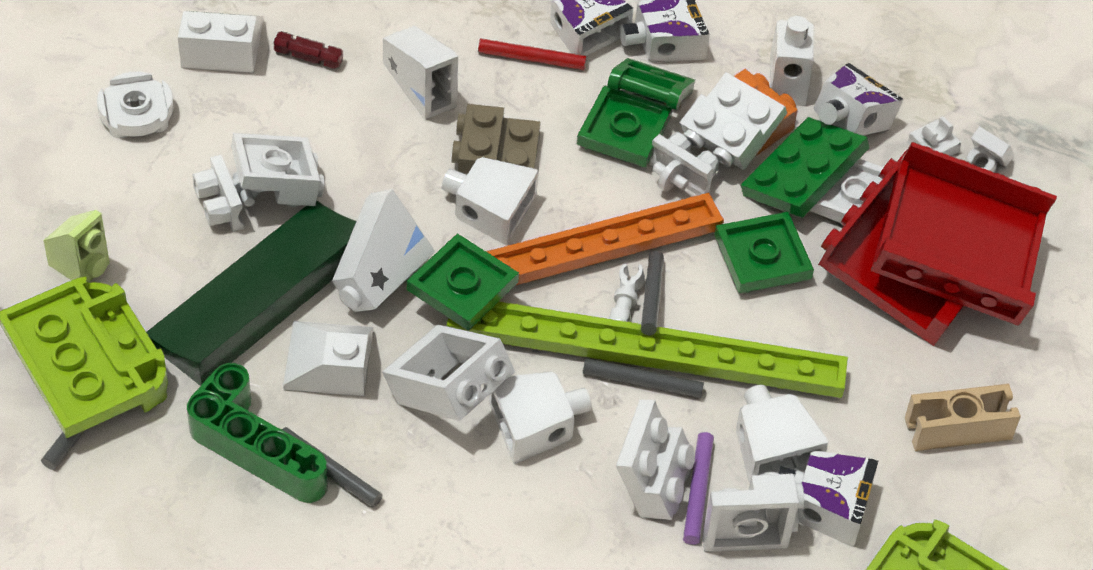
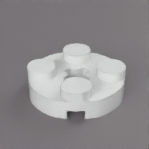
[97,72,174,138]

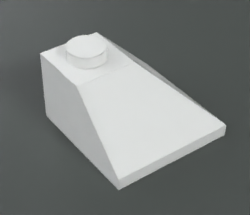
[283,321,373,396]

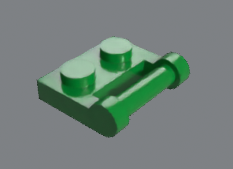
[607,58,696,110]

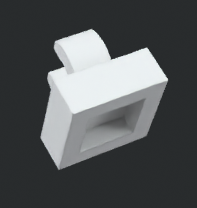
[907,116,962,156]
[967,126,1014,172]

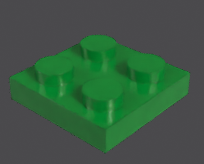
[576,85,672,168]
[714,212,814,294]
[407,233,519,331]

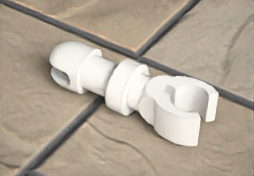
[609,263,645,322]

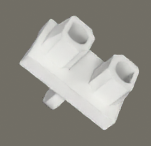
[649,132,719,195]
[192,155,260,232]

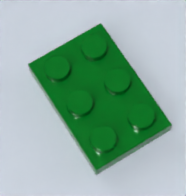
[741,117,870,218]

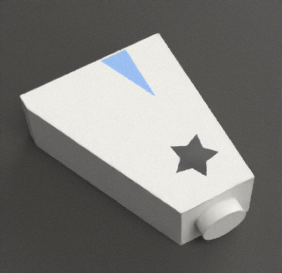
[383,26,458,120]
[332,189,435,312]

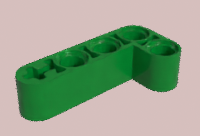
[187,363,328,503]

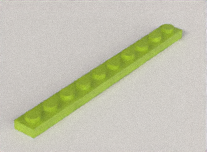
[446,302,848,398]

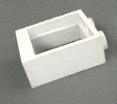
[382,325,515,421]

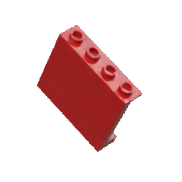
[871,142,1057,326]
[818,150,964,346]

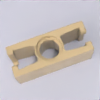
[904,384,1021,451]

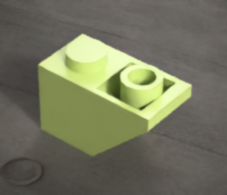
[43,210,110,283]

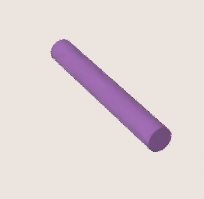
[683,432,714,545]

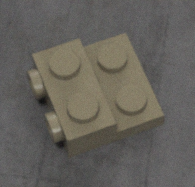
[452,104,541,175]

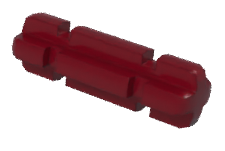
[273,31,343,69]

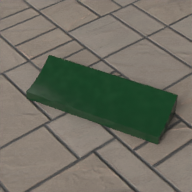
[146,200,357,386]

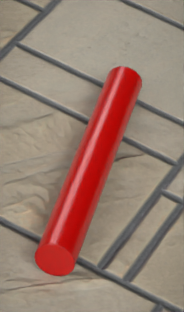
[478,38,587,70]

